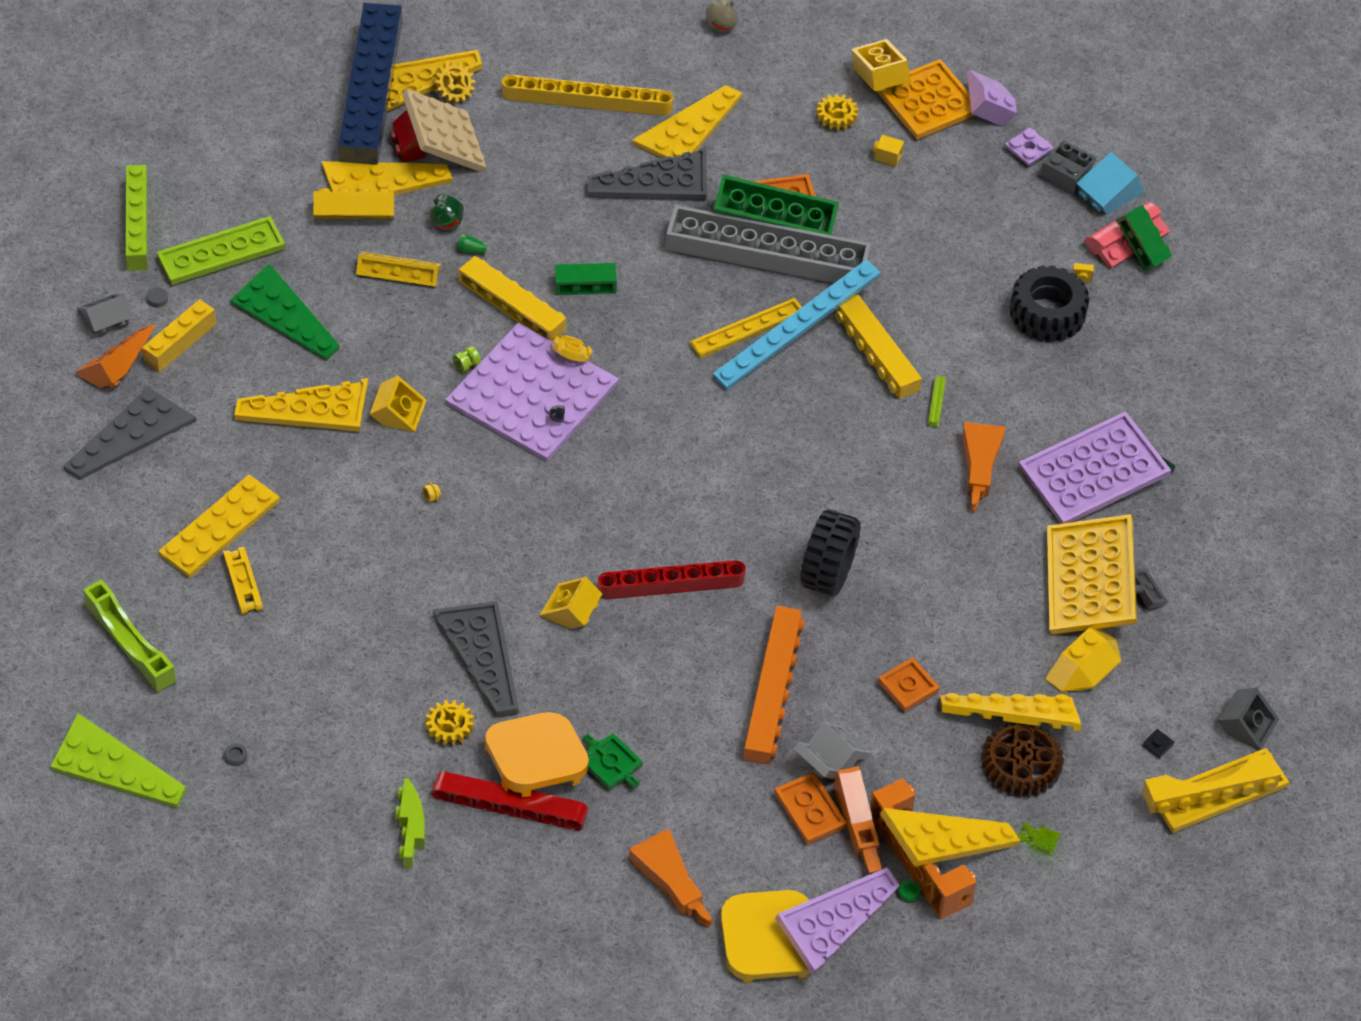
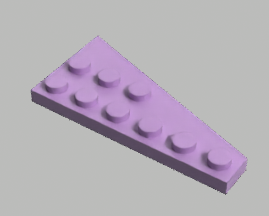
[775,867,900,975]

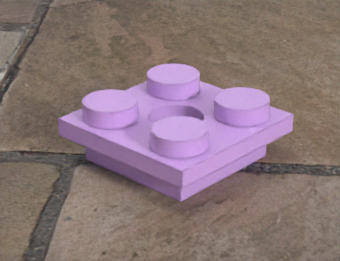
[1005,128,1054,166]

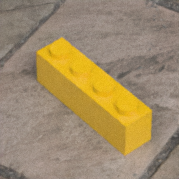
[313,188,395,219]
[142,299,216,372]

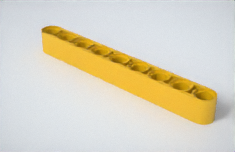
[502,75,673,116]

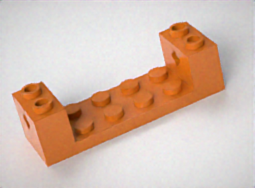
[870,778,977,920]

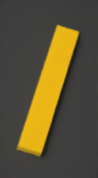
[690,298,802,359]

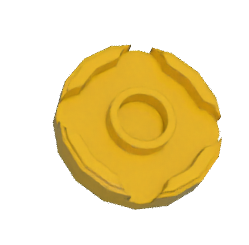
[551,335,593,362]

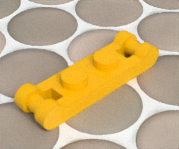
[223,547,263,615]

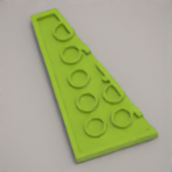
[50,713,186,809]

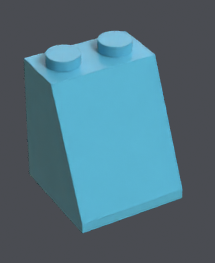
[1077,152,1144,215]

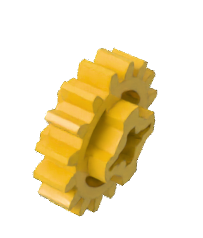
[433,61,476,104]
[816,94,859,131]
[426,700,474,746]

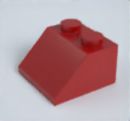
[390,109,426,163]

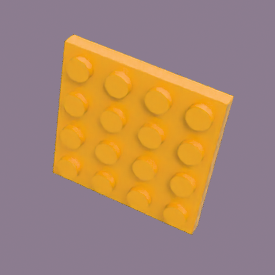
[876,59,976,140]

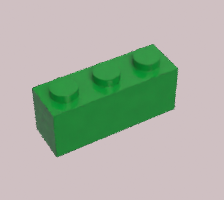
[1116,204,1172,271]
[555,263,617,295]

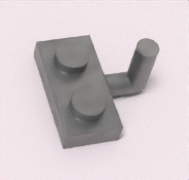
[1135,569,1168,608]

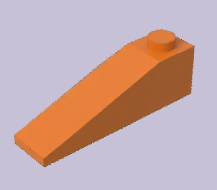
[75,324,155,388]

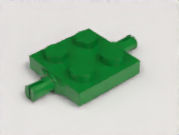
[582,733,643,791]

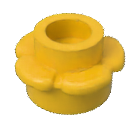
[422,482,441,503]

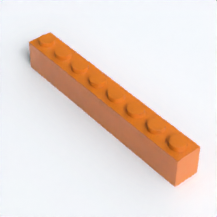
[743,606,805,765]

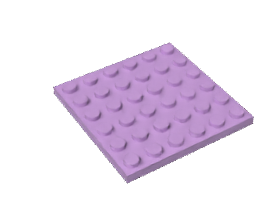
[445,322,619,462]

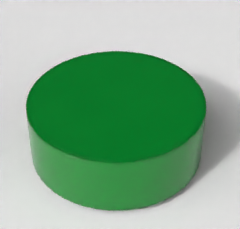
[898,880,921,903]

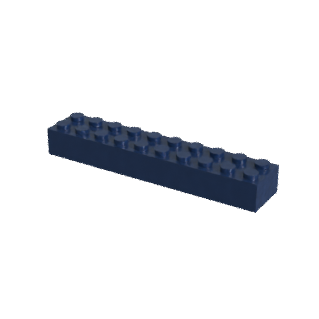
[338,2,403,165]

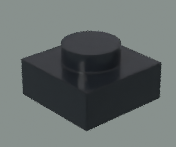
[1142,729,1174,759]

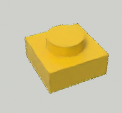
[1072,263,1094,283]

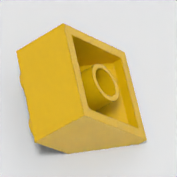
[370,375,427,432]
[539,577,602,629]

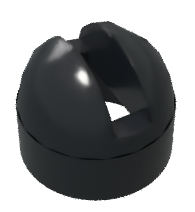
[549,405,565,422]

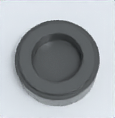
[147,288,168,308]
[224,744,247,766]

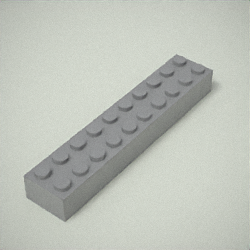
[665,205,871,283]

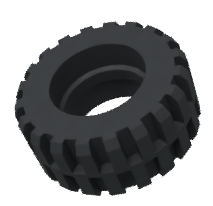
[1009,265,1089,342]
[800,509,861,596]

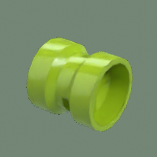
[453,346,481,373]

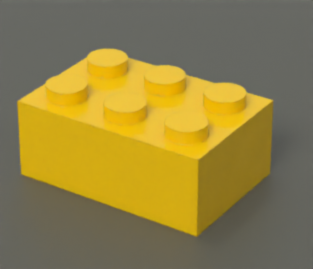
[851,39,910,91]

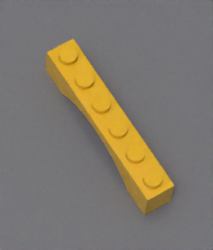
[1142,753,1281,814]

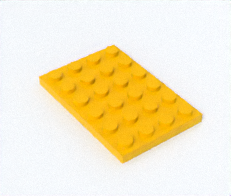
[1047,514,1137,635]

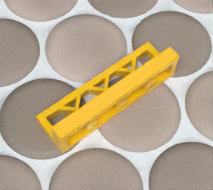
[356,252,442,287]

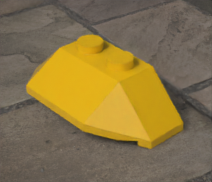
[1045,628,1121,693]

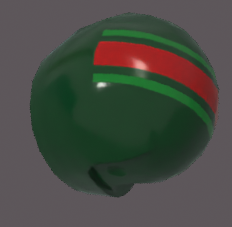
[430,194,464,231]

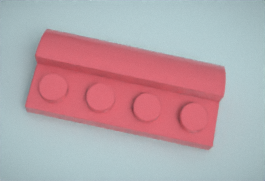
[1083,202,1170,269]

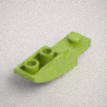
[395,778,425,869]

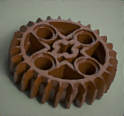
[981,722,1064,798]

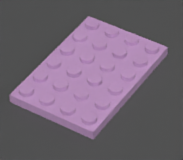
[1019,411,1171,524]

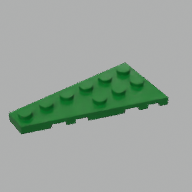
[230,263,339,361]

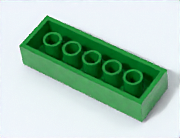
[713,174,839,235]

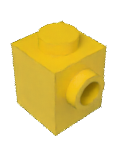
[873,134,904,167]

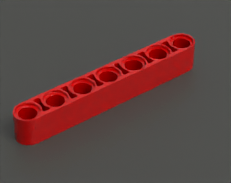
[598,560,746,600]
[431,771,588,831]

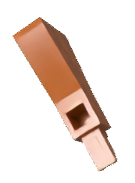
[962,422,1006,512]
[832,766,882,874]
[629,829,712,927]

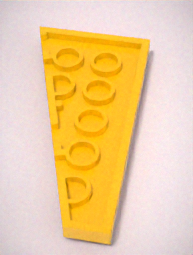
[387,50,482,111]
[632,85,742,158]
[321,161,452,195]
[234,378,368,432]
[940,693,1081,732]
[880,808,1021,867]

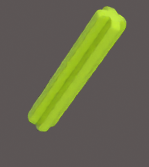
[928,375,946,427]

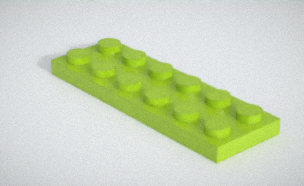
[157,216,286,285]

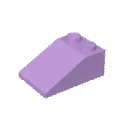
[967,69,1017,126]

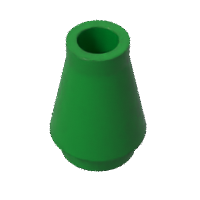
[457,234,488,255]

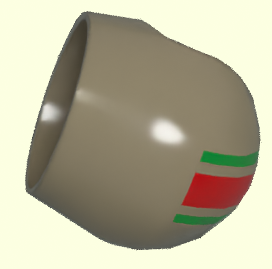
[706,0,738,33]

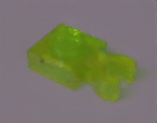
[1018,823,1061,856]

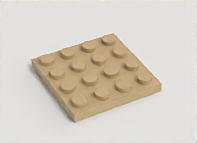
[402,89,487,172]

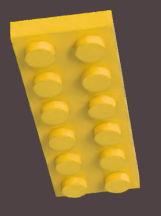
[158,475,280,579]
[1160,748,1289,833]

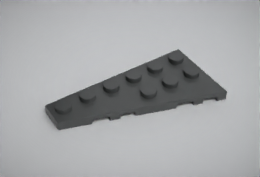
[588,147,707,199]
[64,387,196,480]
[433,601,519,716]

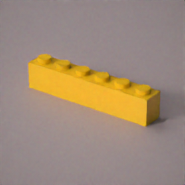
[459,256,566,341]
[835,295,922,399]

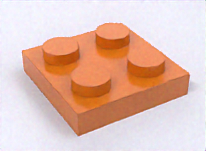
[878,657,940,713]

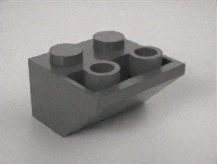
[1040,140,1097,195]

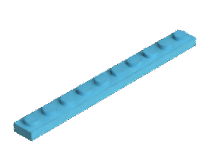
[713,259,880,390]

